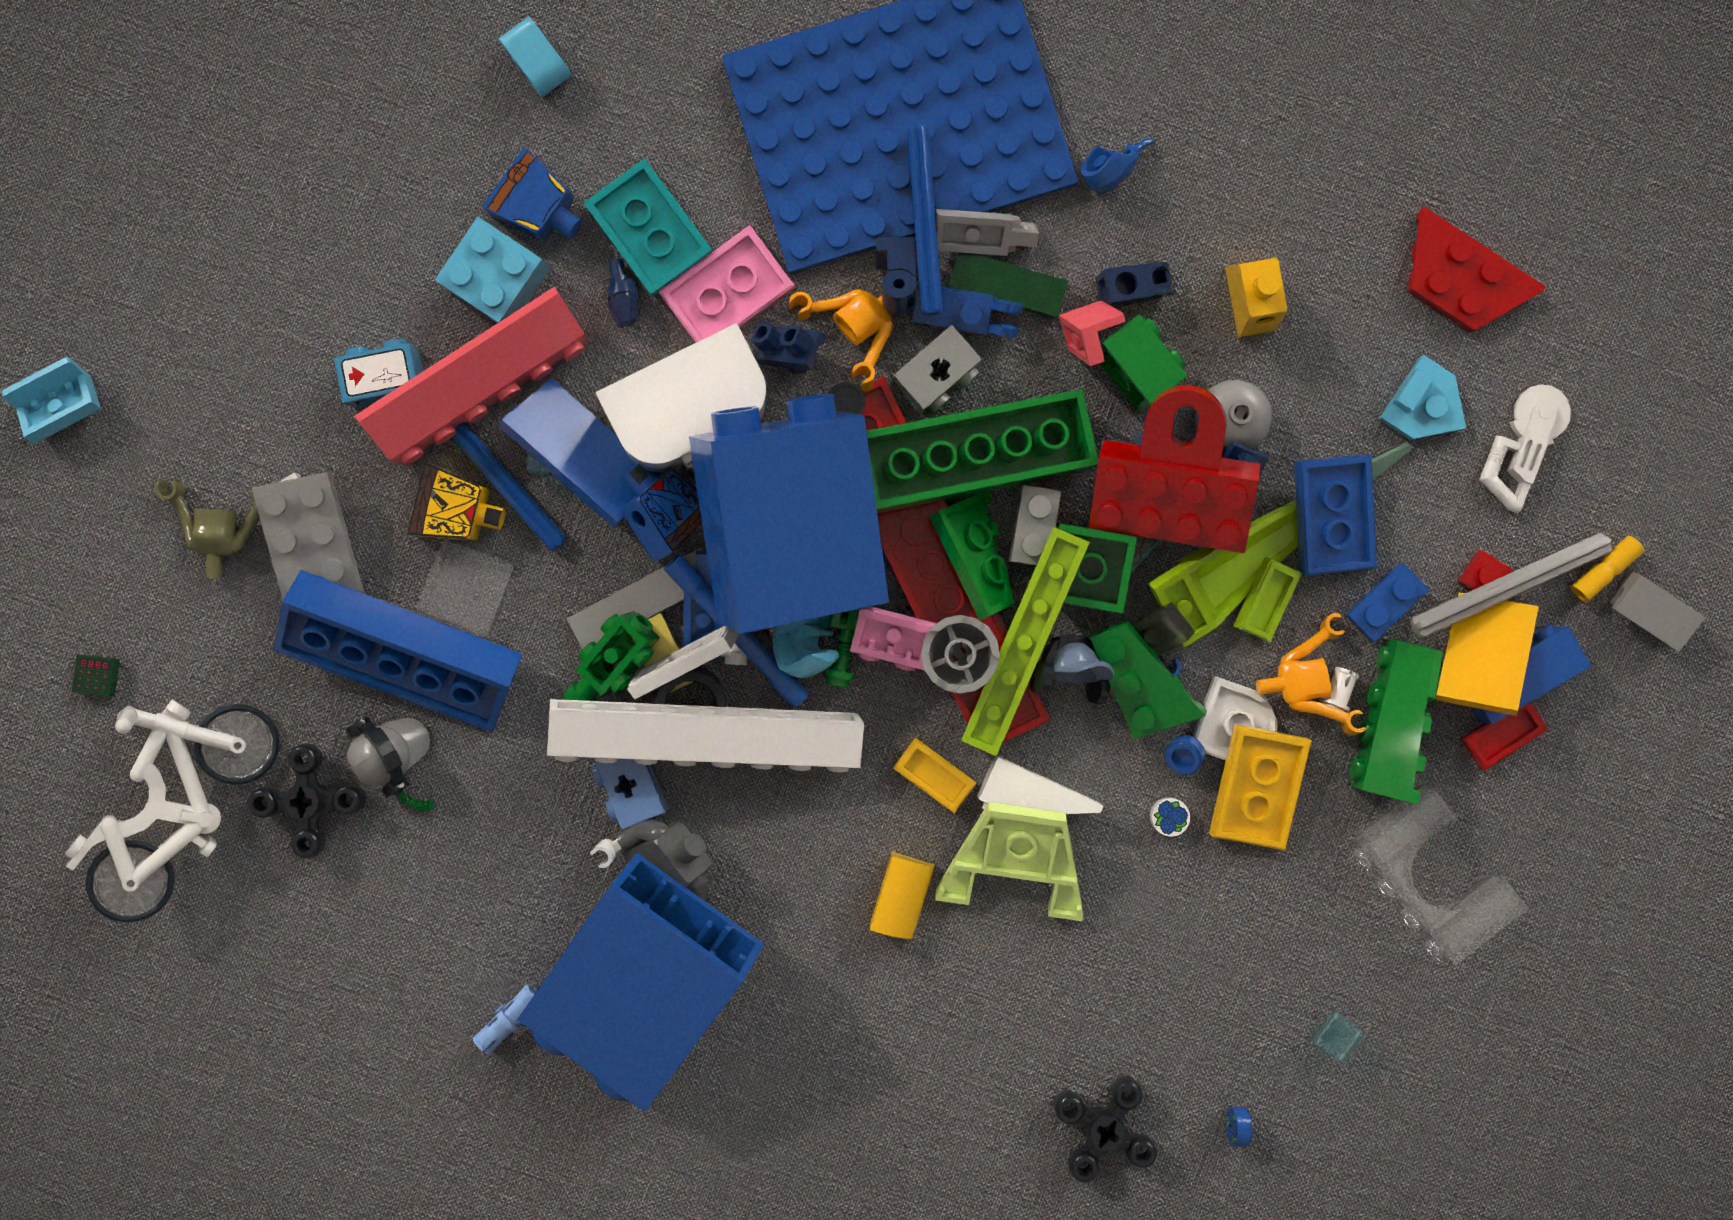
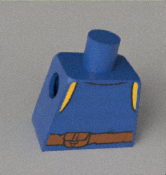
[482,147,582,241]

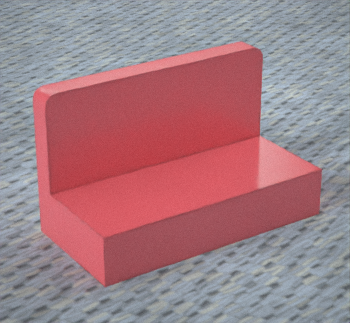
[1059,301,1125,366]

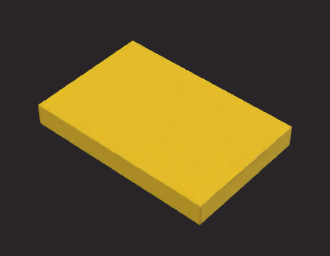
[1436,592,1539,716]
[1209,724,1312,851]

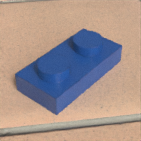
[1345,562,1429,642]

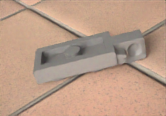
[935,209,1039,256]

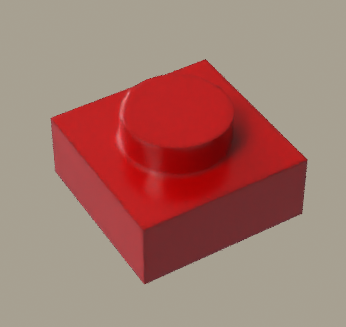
[1457,550,1514,591]

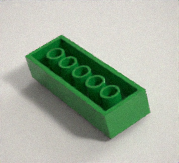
[866,389,1098,514]

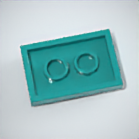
[584,158,713,297]

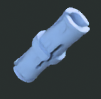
[473,983,538,1055]

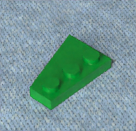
[929,491,1014,621]
[1090,620,1207,739]

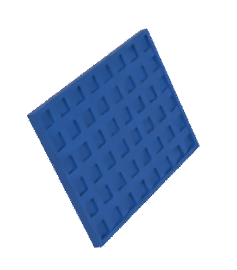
[722,0,1078,275]

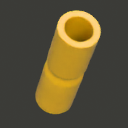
[1570,536,1645,603]

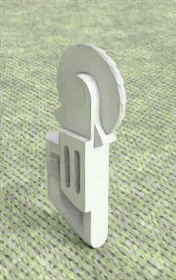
[1479,384,1571,514]

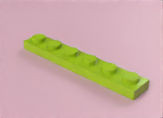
[961,527,1090,756]

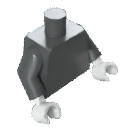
[590,819,712,901]

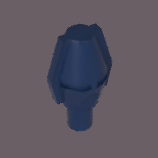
[608,259,638,328]

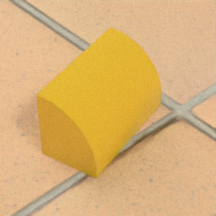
[870,852,935,939]

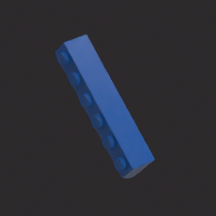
[273,570,523,732]

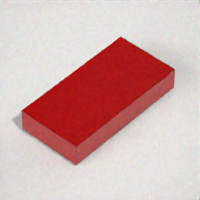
[1460,702,1548,771]

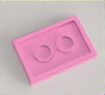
[659,225,795,343]

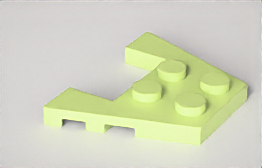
[935,802,1083,921]

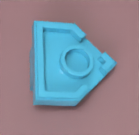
[1378,355,1466,440]

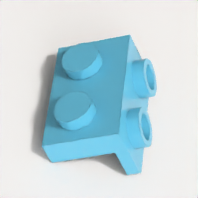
[1,357,101,444]

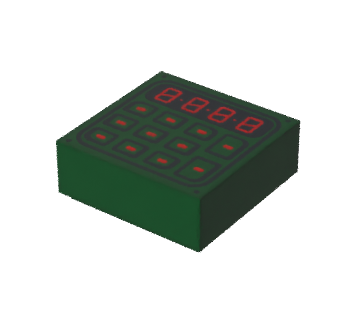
[72,654,120,697]

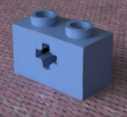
[591,758,669,829]

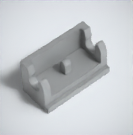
[1609,570,1706,652]

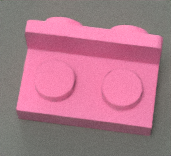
[850,606,937,671]

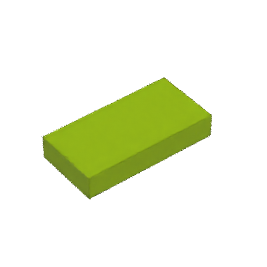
[1234,557,1302,642]

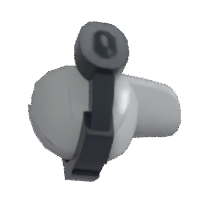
[345,716,430,799]

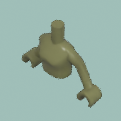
[154,479,261,579]

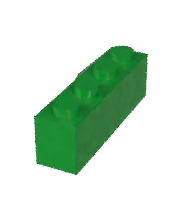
[1349,640,1443,805]

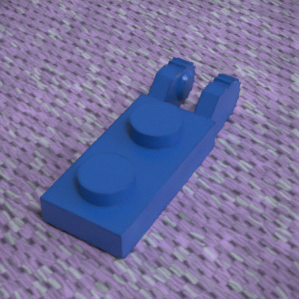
[912,284,1023,338]

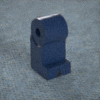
[876,237,916,315]
[1095,262,1174,308]

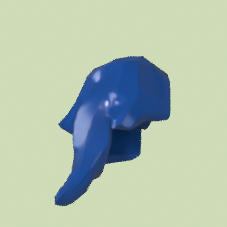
[1081,138,1156,193]

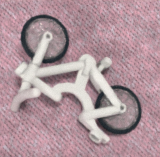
[65,699,280,923]

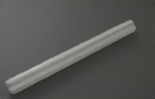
[1410,533,1612,638]

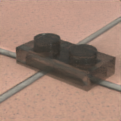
[1130,602,1196,655]

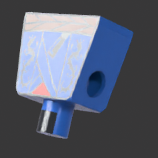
[622,464,702,562]

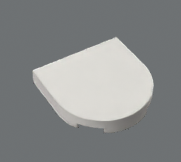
[1192,676,1277,760]

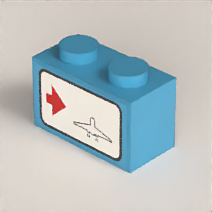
[334,339,423,408]

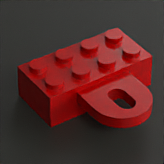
[1089,385,1261,553]

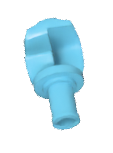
[772,618,839,679]

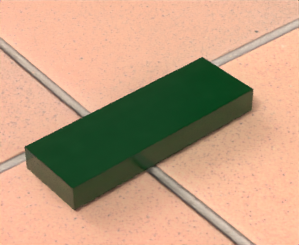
[948,253,1068,320]

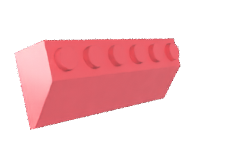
[355,287,589,465]

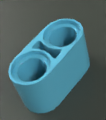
[498,16,572,98]

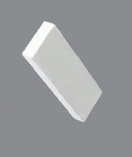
[627,626,739,700]

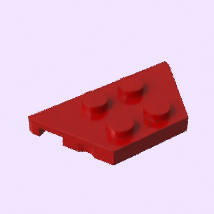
[1407,206,1546,333]

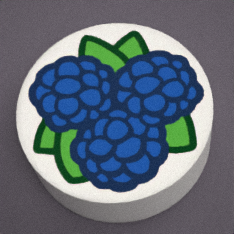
[1150,797,1190,837]

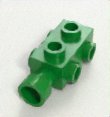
[563,611,661,701]

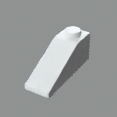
[977,756,1103,814]

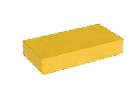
[893,737,977,813]

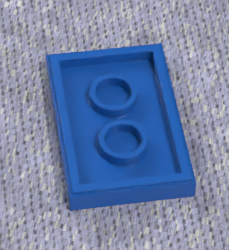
[1294,454,1377,576]

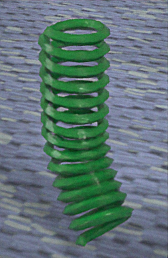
[397,791,435,812]

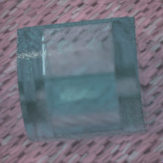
[1310,1009,1366,1065]

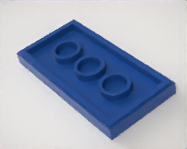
[499,378,660,528]

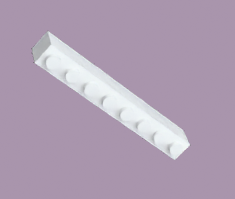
[547,699,864,772]

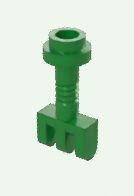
[824,609,858,688]

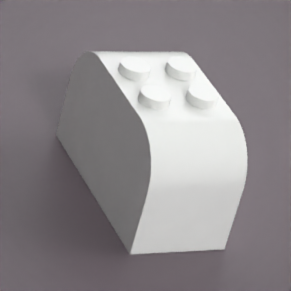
[595,323,766,473]

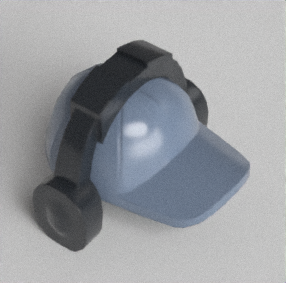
[1029,634,1114,704]

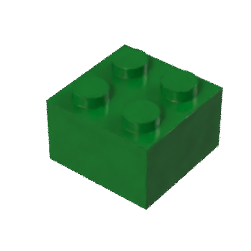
[1099,314,1188,414]
[1059,522,1137,614]

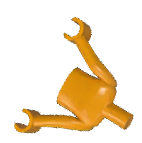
[789,289,893,391]
[1256,613,1366,736]

